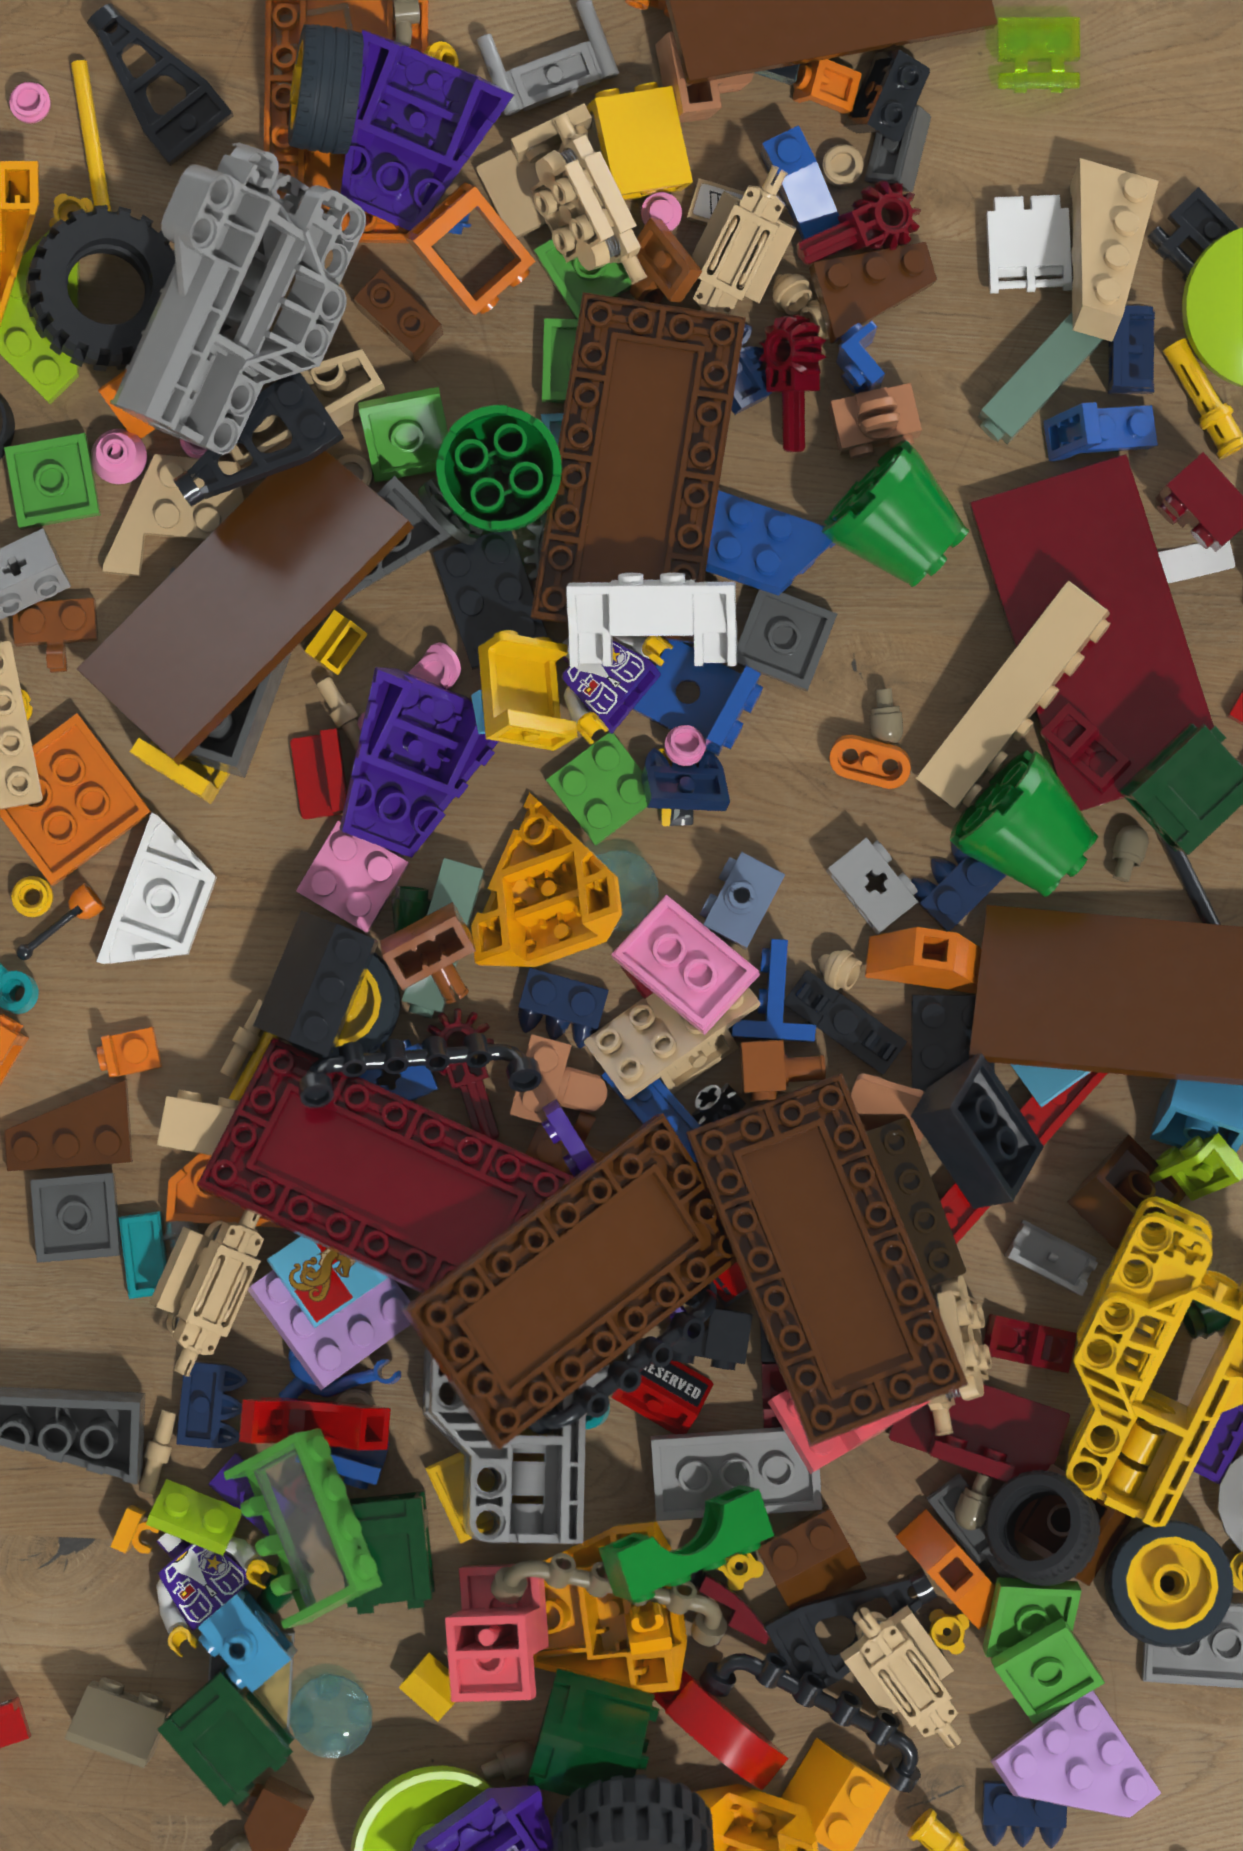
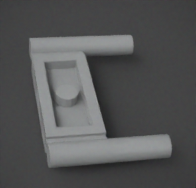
[476,0,619,116]

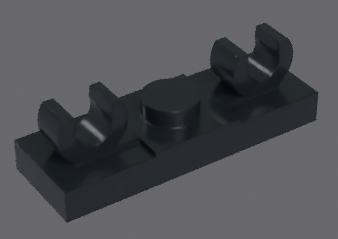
[784,970,907,1075]

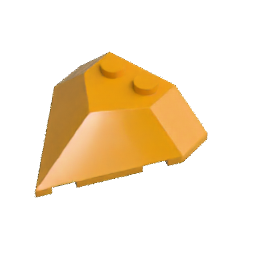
[471,792,622,967]
[695,1784,818,1851]

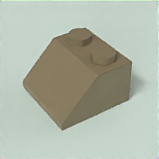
[65,1677,171,1768]

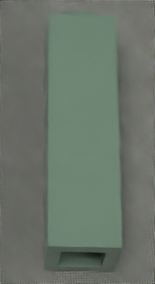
[978,312,1104,445]
[402,858,485,1019]

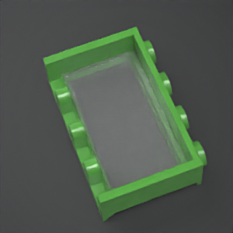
[223,1429,382,1629]

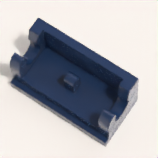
[1108,305,1155,394]

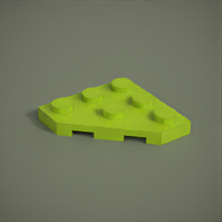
[0,231,80,405]

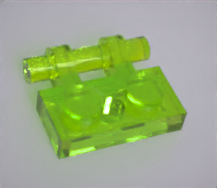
[997,17,1080,93]

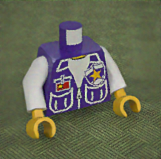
[561,636,673,745]
[156,1533,278,1657]

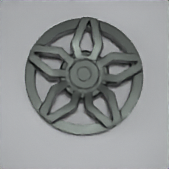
[418,478,484,545]

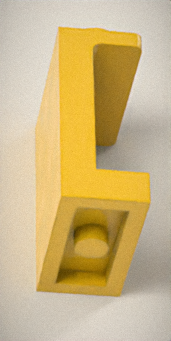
[586,82,693,201]
[478,630,578,751]

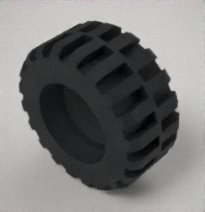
[25,205,176,371]
[553,1775,714,1851]

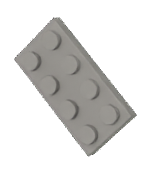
[651,1427,822,1521]

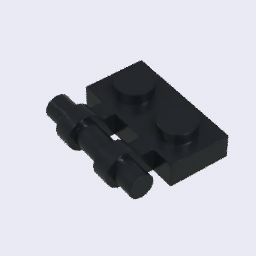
[1148,187,1239,282]

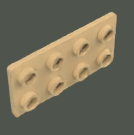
[477,103,602,238]
[0,641,43,810]
[584,987,760,1099]

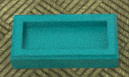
[119,1211,168,1299]

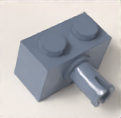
[699,852,785,950]

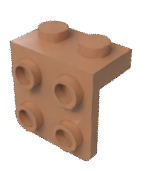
[850,1073,924,1147]

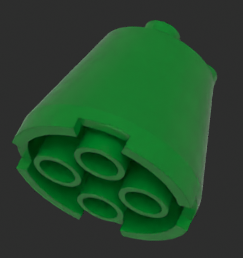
[436,405,562,532]
[821,440,969,587]
[950,750,1098,897]

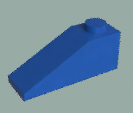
[760,125,847,262]

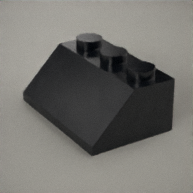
[253,910,378,1057]
[911,1053,1044,1209]

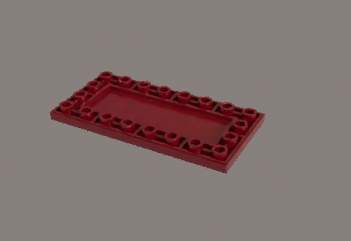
[969,454,1214,811]
[197,1037,574,1293]

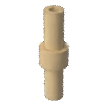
[316,677,361,752]
[220,999,263,1079]
[138,1410,177,1494]

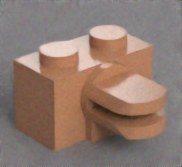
[655,31,754,123]
[829,383,922,459]
[510,1034,607,1123]

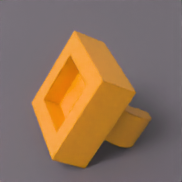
[110,1505,160,1554]
[624,1602,673,1656]

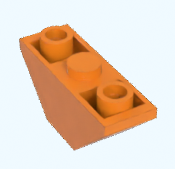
[865,927,982,994]
[895,1508,995,1630]

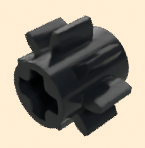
[692,1083,746,1126]

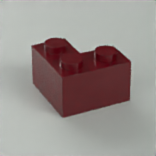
[1155,452,1243,552]

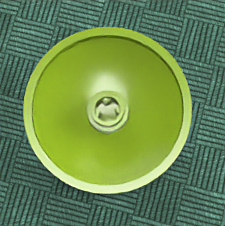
[1182,227,1243,388]
[351,1766,494,1851]

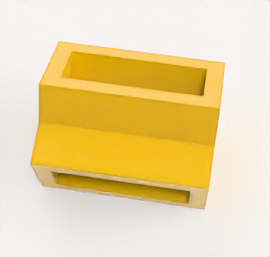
[305,610,368,675]
[398,1653,455,1722]

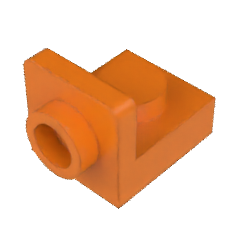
[792,59,862,114]
[96,1027,162,1078]

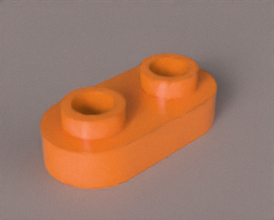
[830,735,911,789]

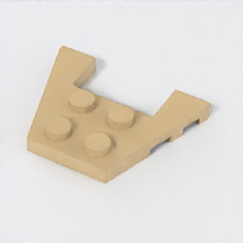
[102,454,245,577]

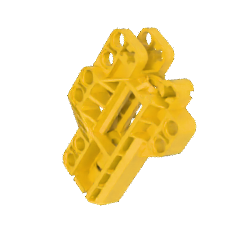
[1066,1197,1243,1527]

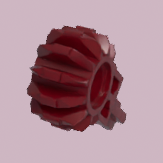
[797,180,921,264]
[759,315,827,452]
[427,1008,499,1140]

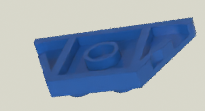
[706,491,836,596]

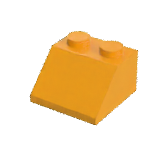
[780,1736,891,1851]

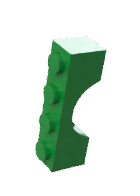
[599,1485,774,1603]

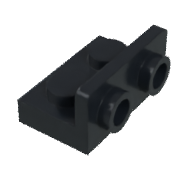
[844,50,930,142]

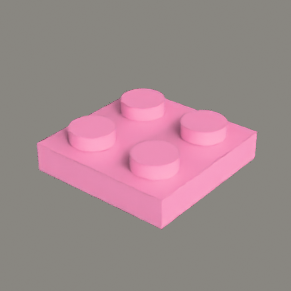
[296,821,409,934]

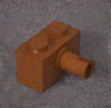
[380,902,476,1004]
[739,1040,826,1101]

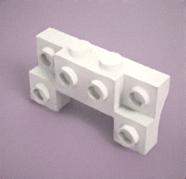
[567,573,737,667]

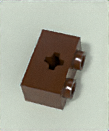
[353,268,443,363]

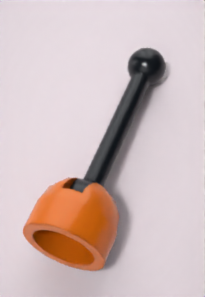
[16,883,105,960]

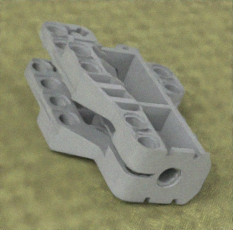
[110,142,366,455]
[422,1343,635,1544]

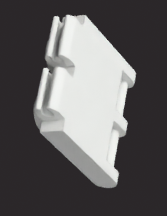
[986,195,1072,294]

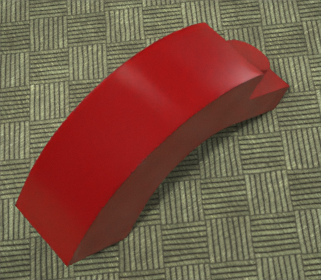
[239,1397,391,1450]
[651,1667,789,1791]

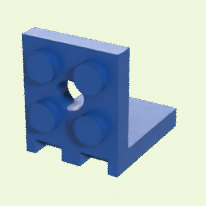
[632,640,763,756]

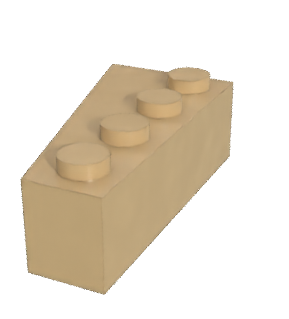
[1070,158,1159,342]
[231,349,388,469]

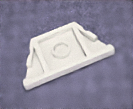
[96,813,217,965]

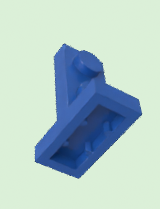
[1043,402,1158,461]
[731,939,816,1042]

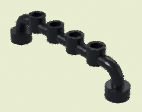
[298,1033,542,1108]
[528,1281,717,1434]
[699,1653,921,1793]

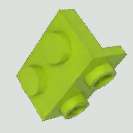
[1149,1132,1243,1201]
[146,1479,242,1556]

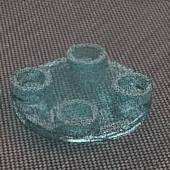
[597,850,659,932]
[290,1673,373,1758]

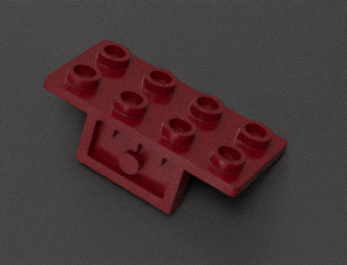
[888,1384,1070,1482]

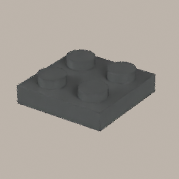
[737,589,837,692]
[30,1173,121,1263]

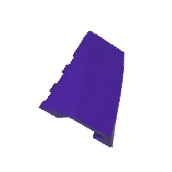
[340,30,515,231]
[339,667,499,858]
[411,1785,553,1851]

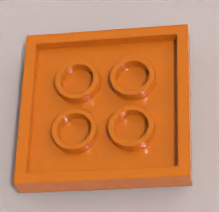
[0,713,152,886]

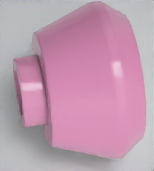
[91,429,147,484]

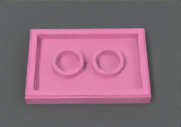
[611,895,760,1035]

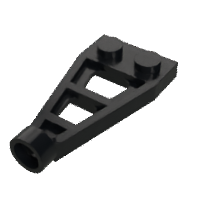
[87,3,234,166]
[173,373,344,507]
[764,1568,937,1689]

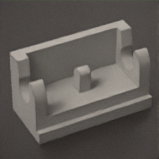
[1004,1220,1098,1296]

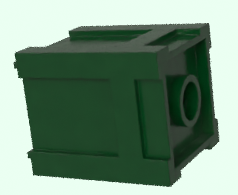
[1118,723,1243,855]
[344,1491,435,1615]
[157,1664,295,1807]
[527,1668,660,1797]

